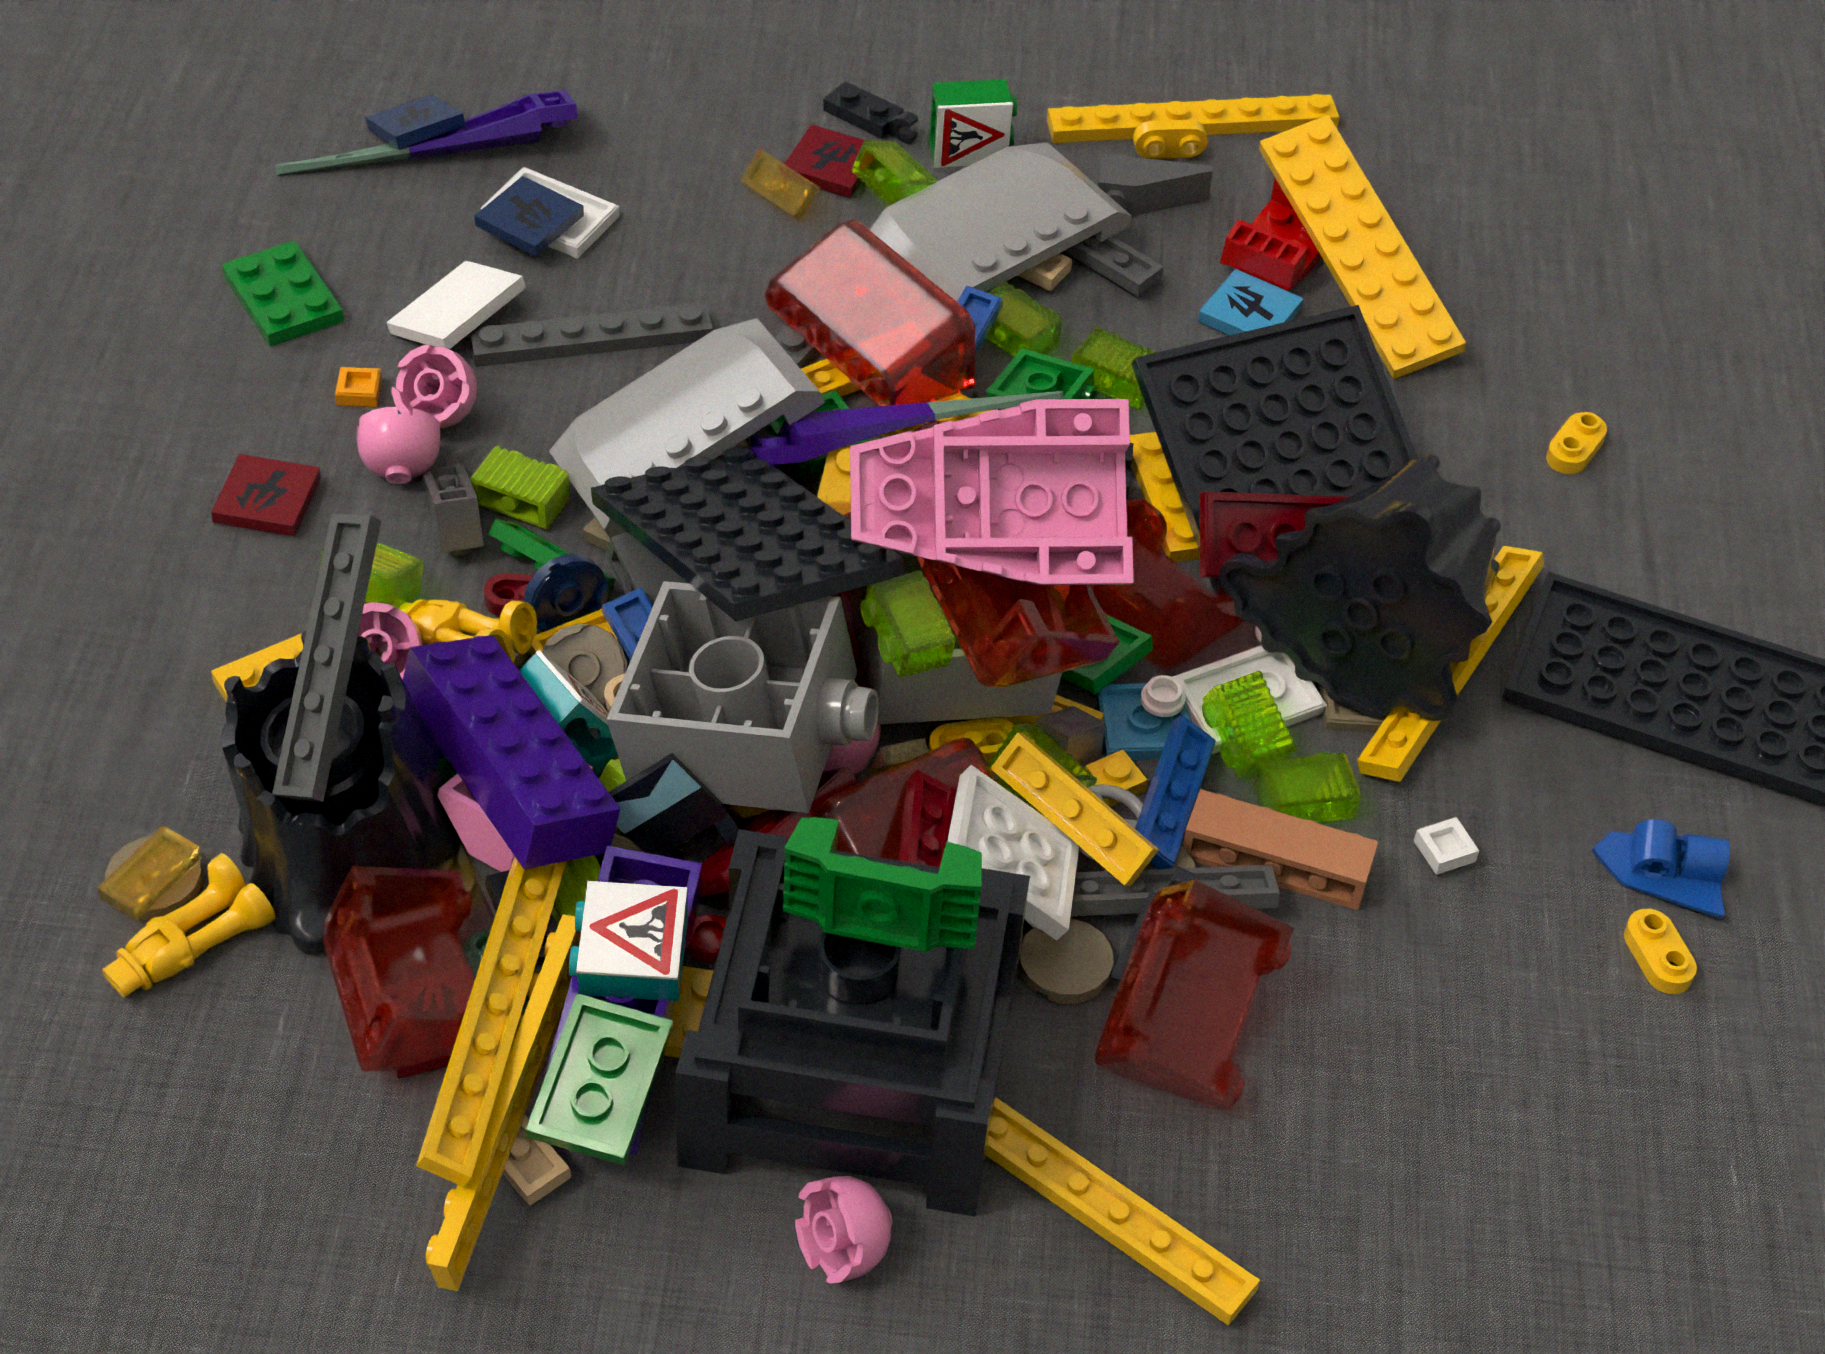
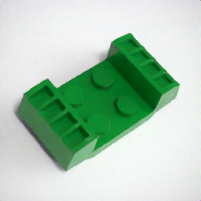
[783,817,982,953]

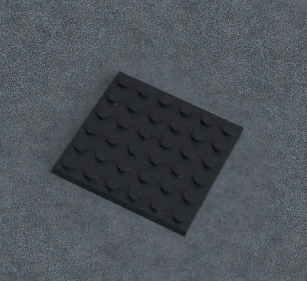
[1131,305,1418,593]

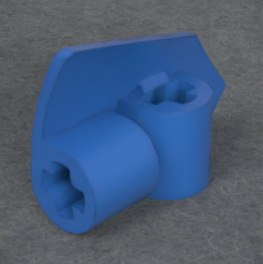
[1592,819,1730,918]

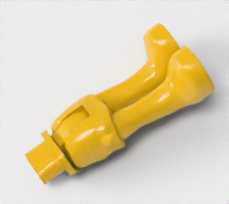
[398,599,537,663]
[101,853,275,998]

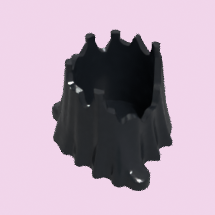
[1219,454,1501,721]
[221,630,461,955]

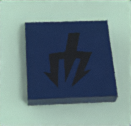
[365,94,466,150]
[474,176,584,256]

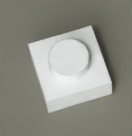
[1414,817,1479,875]

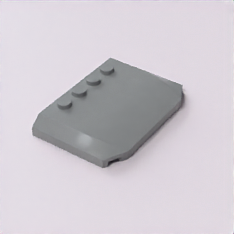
[867,142,1131,320]
[549,318,825,539]

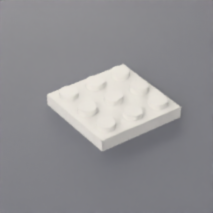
[947,765,1079,940]

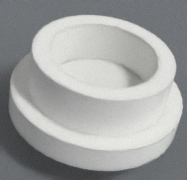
[1141,675,1186,717]

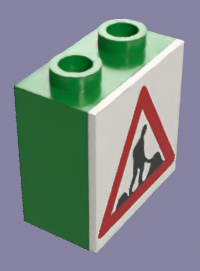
[928,79,1017,168]

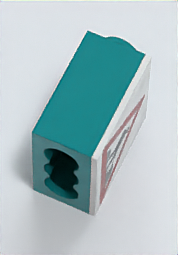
[519,650,618,775]
[569,881,689,1001]

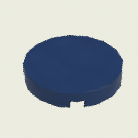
[523,554,609,633]

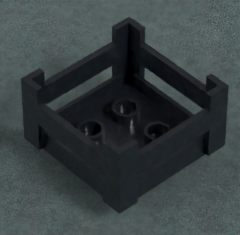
[676,829,1030,1217]

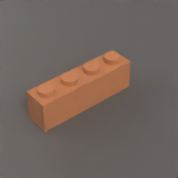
[1182,789,1378,910]

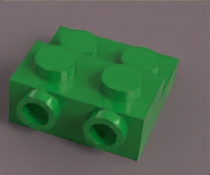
[986,348,1098,409]

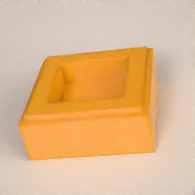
[335,367,382,407]

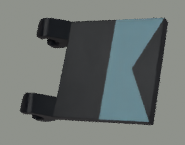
[609,753,745,860]

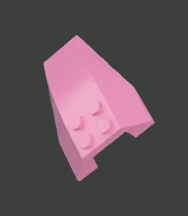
[850,399,1134,585]

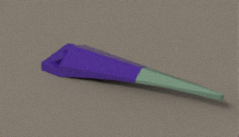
[275,90,578,176]
[738,391,1063,465]

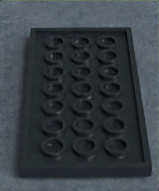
[591,447,905,621]
[1502,572,1825,805]

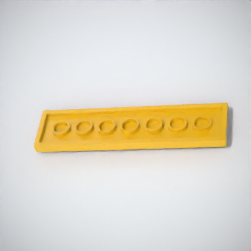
[1259,115,1466,379]

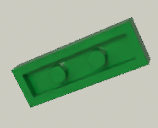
[488,519,616,594]

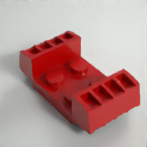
[1220,178,1322,292]

